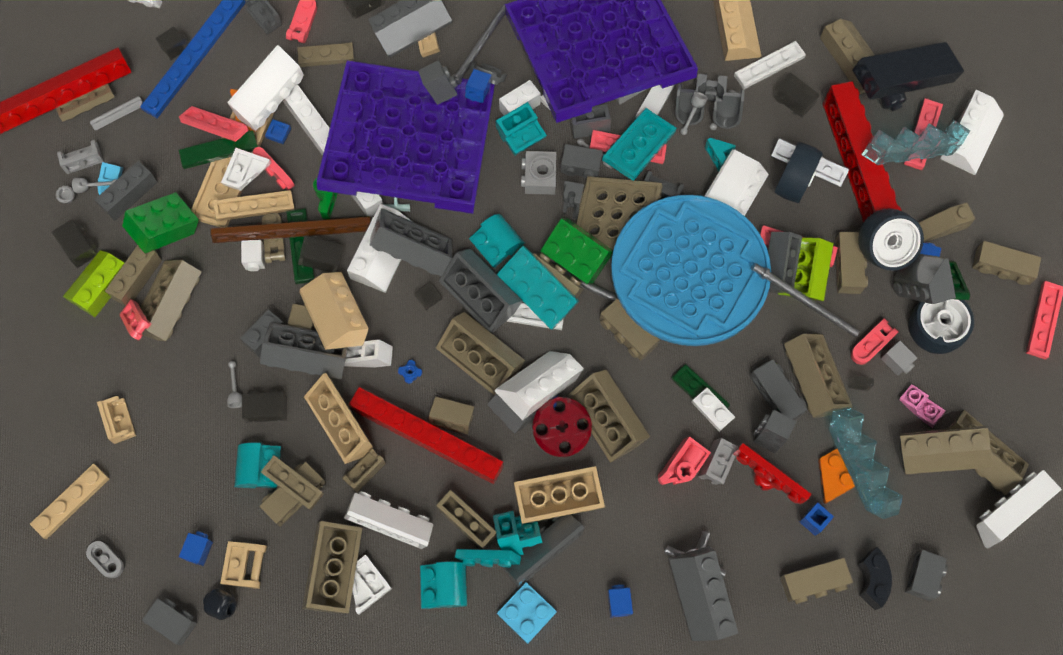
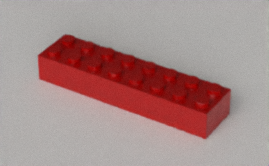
[822,81,902,222]

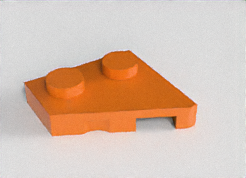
[818,449,860,504]

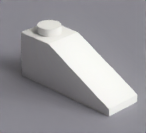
[345,340,393,368]

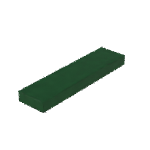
[179,130,258,169]
[286,208,315,284]

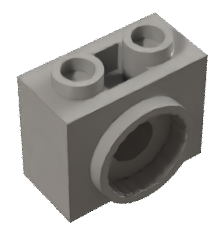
[521,151,556,195]

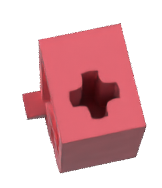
[657,436,711,485]

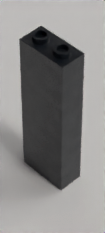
[852,42,964,100]

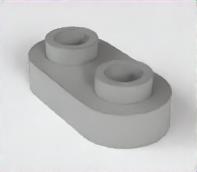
[86,541,124,578]

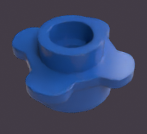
[398,360,422,384]

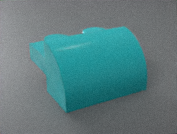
[496,102,547,156]
[469,214,525,268]
[234,443,281,489]
[493,511,543,555]
[420,562,467,609]

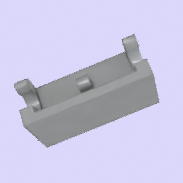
[57,140,104,174]
[698,438,738,485]

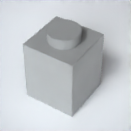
[881,341,917,376]

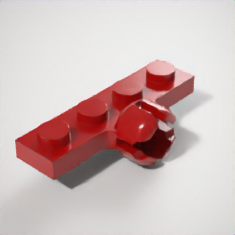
[733,443,811,504]

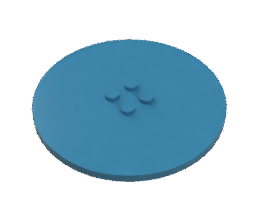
[611,195,771,346]

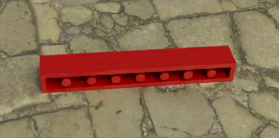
[0,48,131,134]
[349,387,504,484]

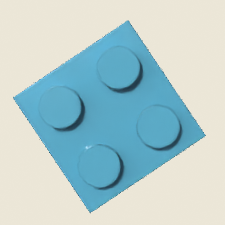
[497,582,557,644]

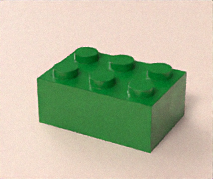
[122,192,199,254]
[541,218,613,284]

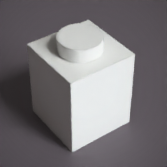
[241,240,265,271]

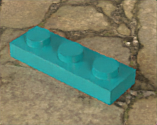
[455,549,521,568]

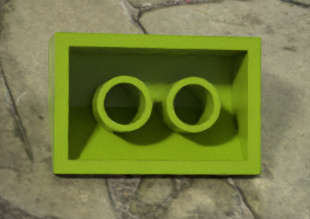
[778,238,834,301]
[63,251,124,318]

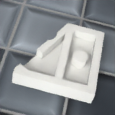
[221,148,271,191]
[352,555,392,615]

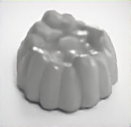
[55,186,75,204]

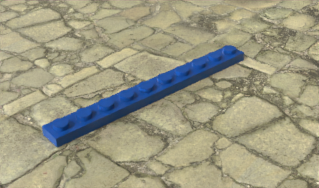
[140,0,245,119]

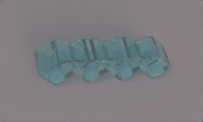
[861,120,971,165]
[829,407,903,519]

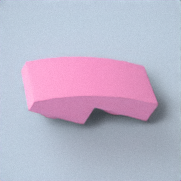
[899,384,945,428]

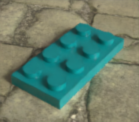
[602,108,677,181]
[497,246,579,330]

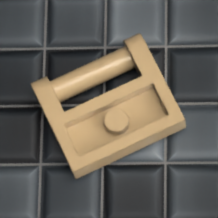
[220,541,267,589]

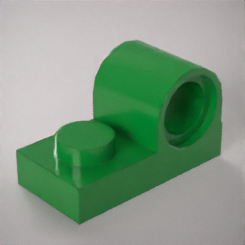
[313,178,338,220]

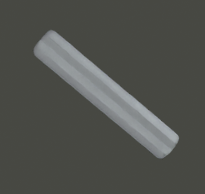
[90,96,143,130]

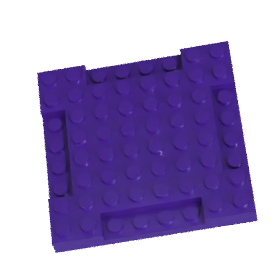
[505,0,698,123]
[317,60,495,214]

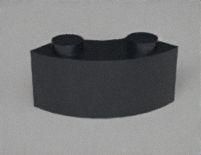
[857,547,892,610]

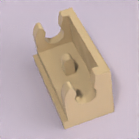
[97,396,136,444]

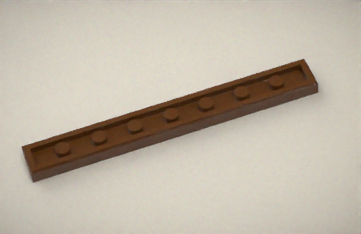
[210,217,370,243]

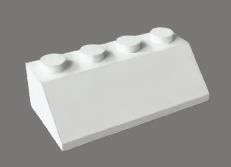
[227,45,304,132]
[940,90,1004,175]
[704,150,769,216]
[347,204,411,293]
[495,351,584,420]
[976,470,1062,549]
[344,491,433,549]

